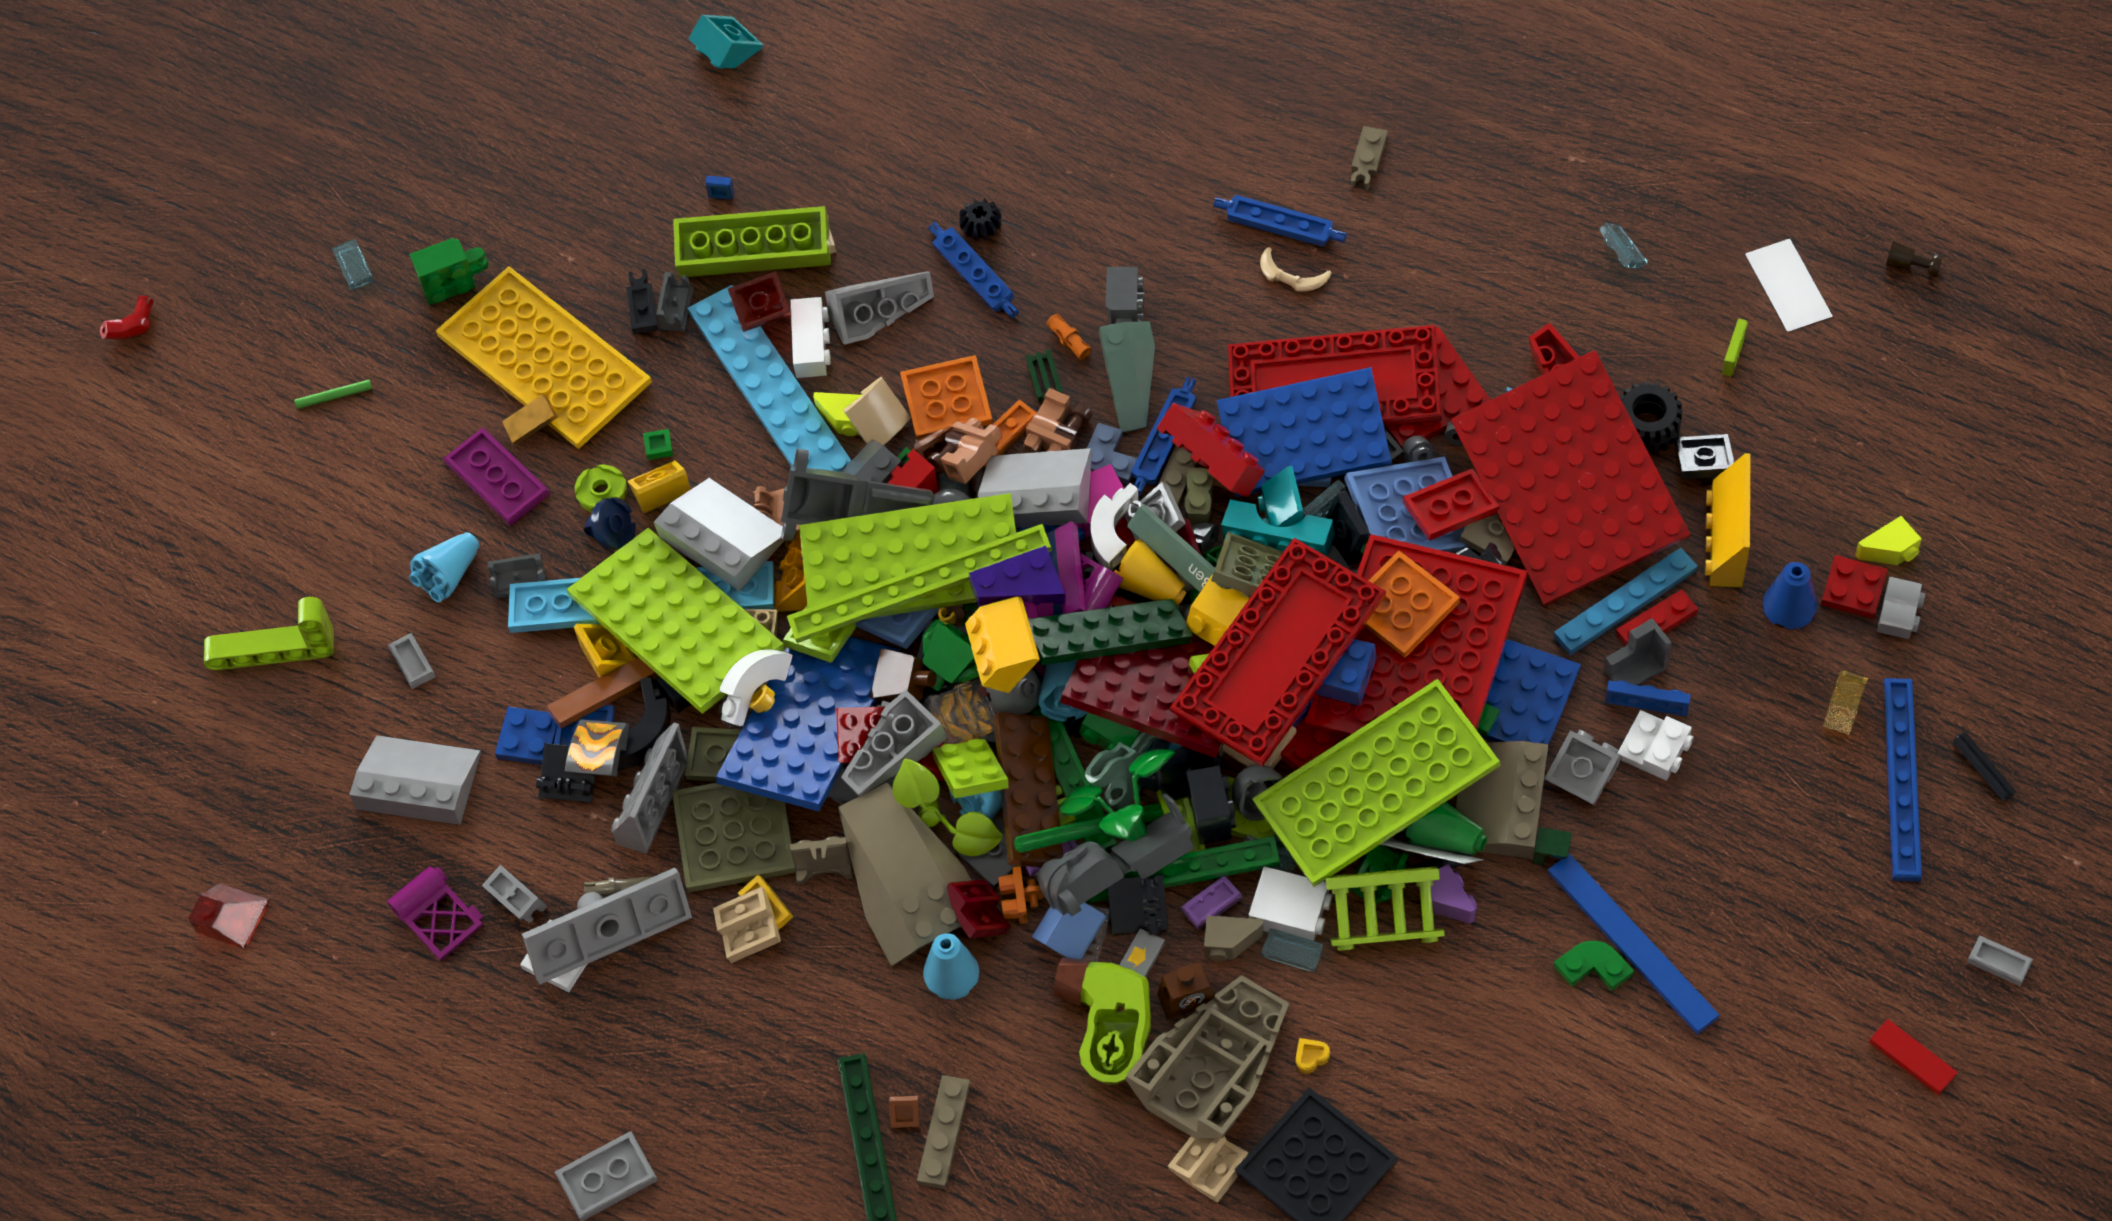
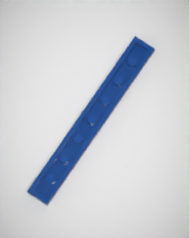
[1883,678,1922,882]
[1548,853,1719,1035]

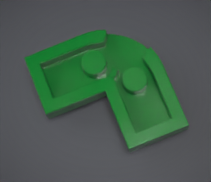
[1553,941,1634,991]

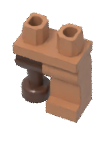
[1023,388,1093,453]
[927,418,1002,484]

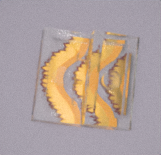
[925,679,995,744]

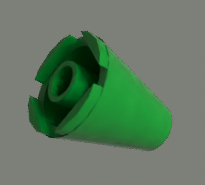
[1406,802,1487,855]

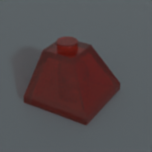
[728,271,792,332]
[188,883,269,949]

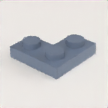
[1087,423,1137,485]

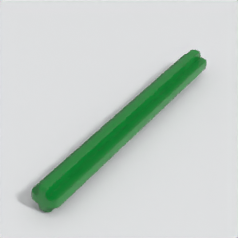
[1014,803,1164,853]

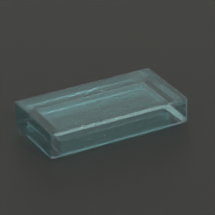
[332,239,374,290]
[1261,928,1323,973]

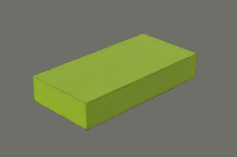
[1722,318,1748,377]

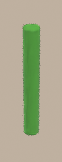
[294,379,372,409]

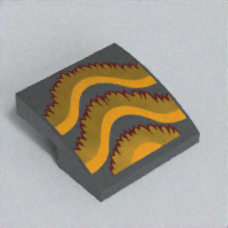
[565,719,629,777]

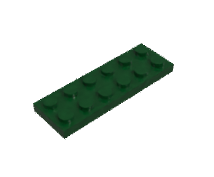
[1028,599,1193,665]

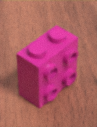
[1076,464,1125,538]

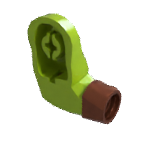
[1054,958,1151,1085]

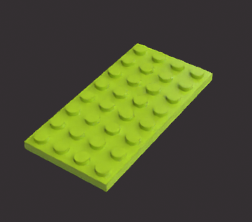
[799,493,1016,619]
[566,528,785,714]
[1252,679,1501,887]

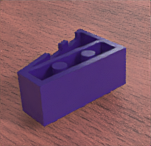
[969,545,1065,607]

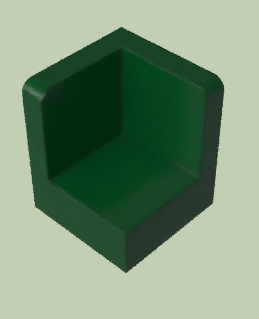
[1533,827,1572,866]

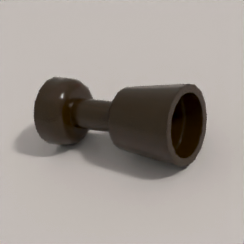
[1886,241,1944,278]

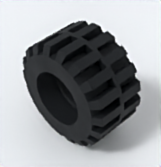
[1619,381,1683,454]

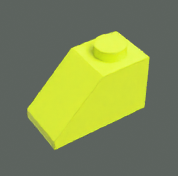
[814,392,862,436]
[1855,516,1922,565]

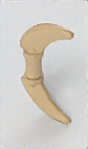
[1260,247,1331,292]

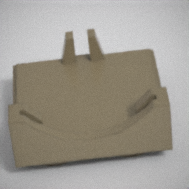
[790,836,853,886]

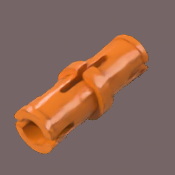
[1046,313,1092,360]

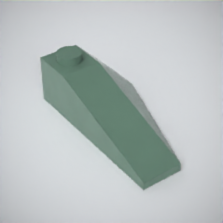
[1099,321,1155,433]

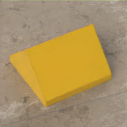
[628,460,691,513]
[574,624,636,678]

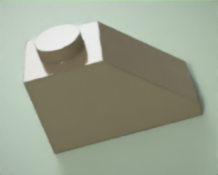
[1204,916,1263,962]

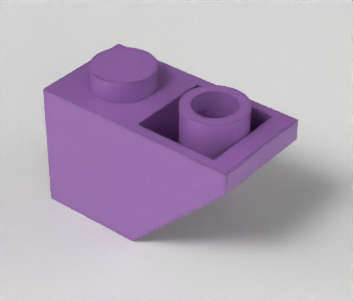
[1418,864,1477,924]

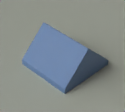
[1032,902,1107,959]

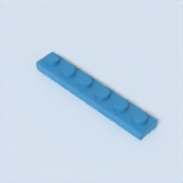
[1553,548,1698,656]

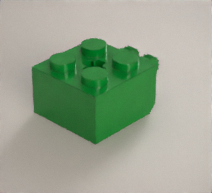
[409,238,489,305]

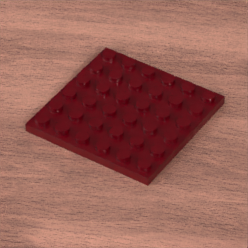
[1060,595,1222,758]

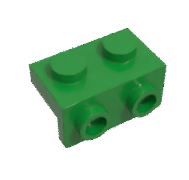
[1349,844,1408,905]

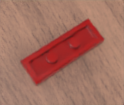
[1869,1019,1958,1096]

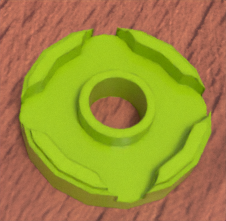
[575,464,628,513]

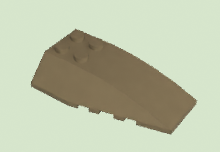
[838,782,972,967]
[1125,975,1289,1139]

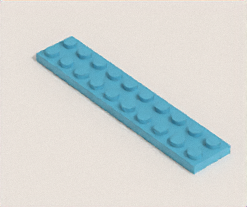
[688,285,851,472]
[508,561,775,633]

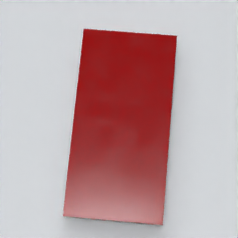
[1228,325,1442,425]
[1170,538,1386,767]

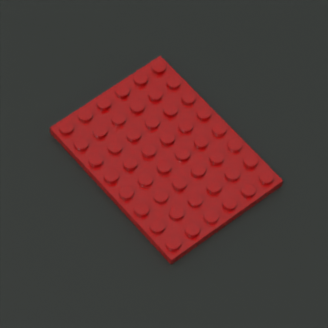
[1451,350,1691,606]
[1305,534,1528,737]

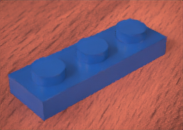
[1605,680,1691,717]

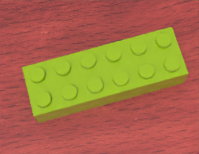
[673,206,831,277]

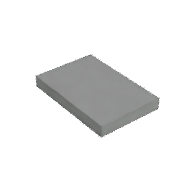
[555,1131,658,1221]

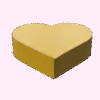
[1296,1038,1330,1074]

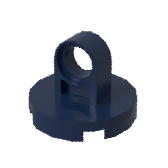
[583,497,636,550]

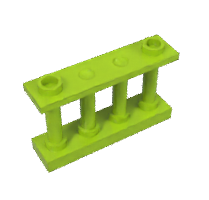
[1325,866,1445,950]

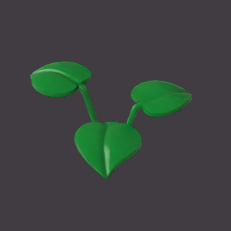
[1058,749,1175,841]

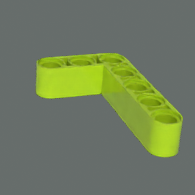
[204,597,334,670]

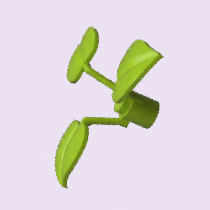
[892,758,1003,856]

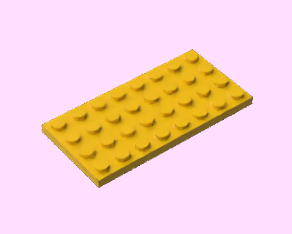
[436,266,652,449]

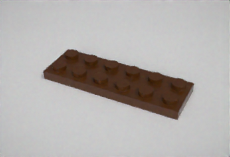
[993,712,1063,867]

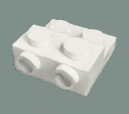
[1617,710,1694,781]

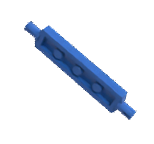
[1213,195,1347,247]
[928,222,1019,318]
[1131,377,1196,496]

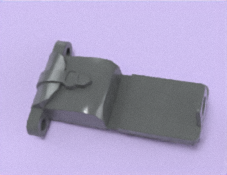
[781,448,935,541]
[1035,793,1193,917]

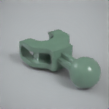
[1085,732,1161,810]

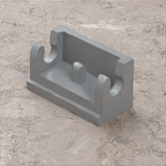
[482,865,548,923]

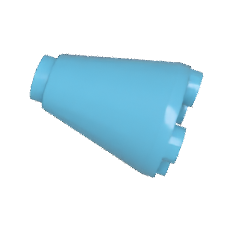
[409,532,480,602]

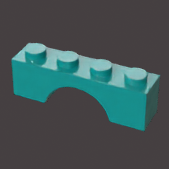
[1221,499,1334,556]

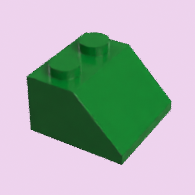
[1079,713,1142,750]

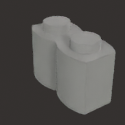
[1877,577,1925,639]

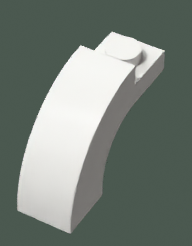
[1091,483,1138,571]
[720,649,793,727]

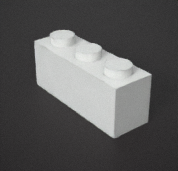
[791,297,831,378]

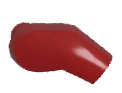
[100,295,154,340]

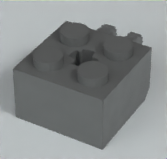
[1105,267,1144,325]

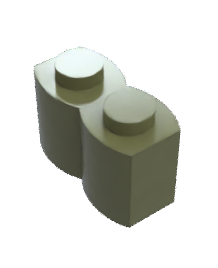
[1185,468,1214,525]

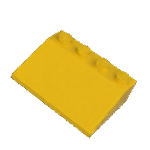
[1705,453,1750,588]

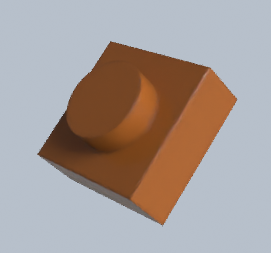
[889,1096,920,1128]

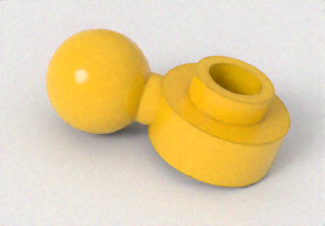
[749,684,775,713]

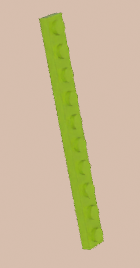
[787,524,1052,643]

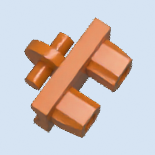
[998,866,1044,924]

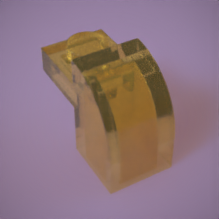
[1823,670,1868,735]

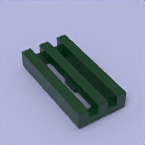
[1025,349,1063,402]

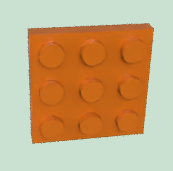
[900,355,993,438]
[1364,551,1460,658]

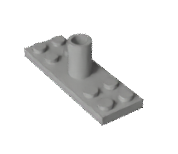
[522,868,692,984]

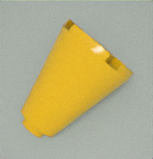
[1114,538,1187,605]

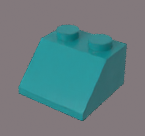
[689,15,763,69]
[1257,466,1303,527]

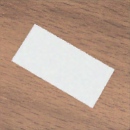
[1745,239,1833,332]
[1381,838,1483,864]

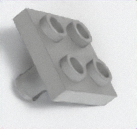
[1124,482,1186,551]

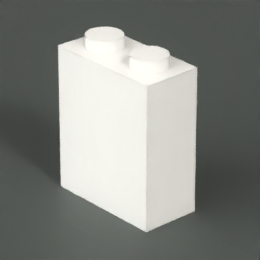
[1248,866,1333,944]

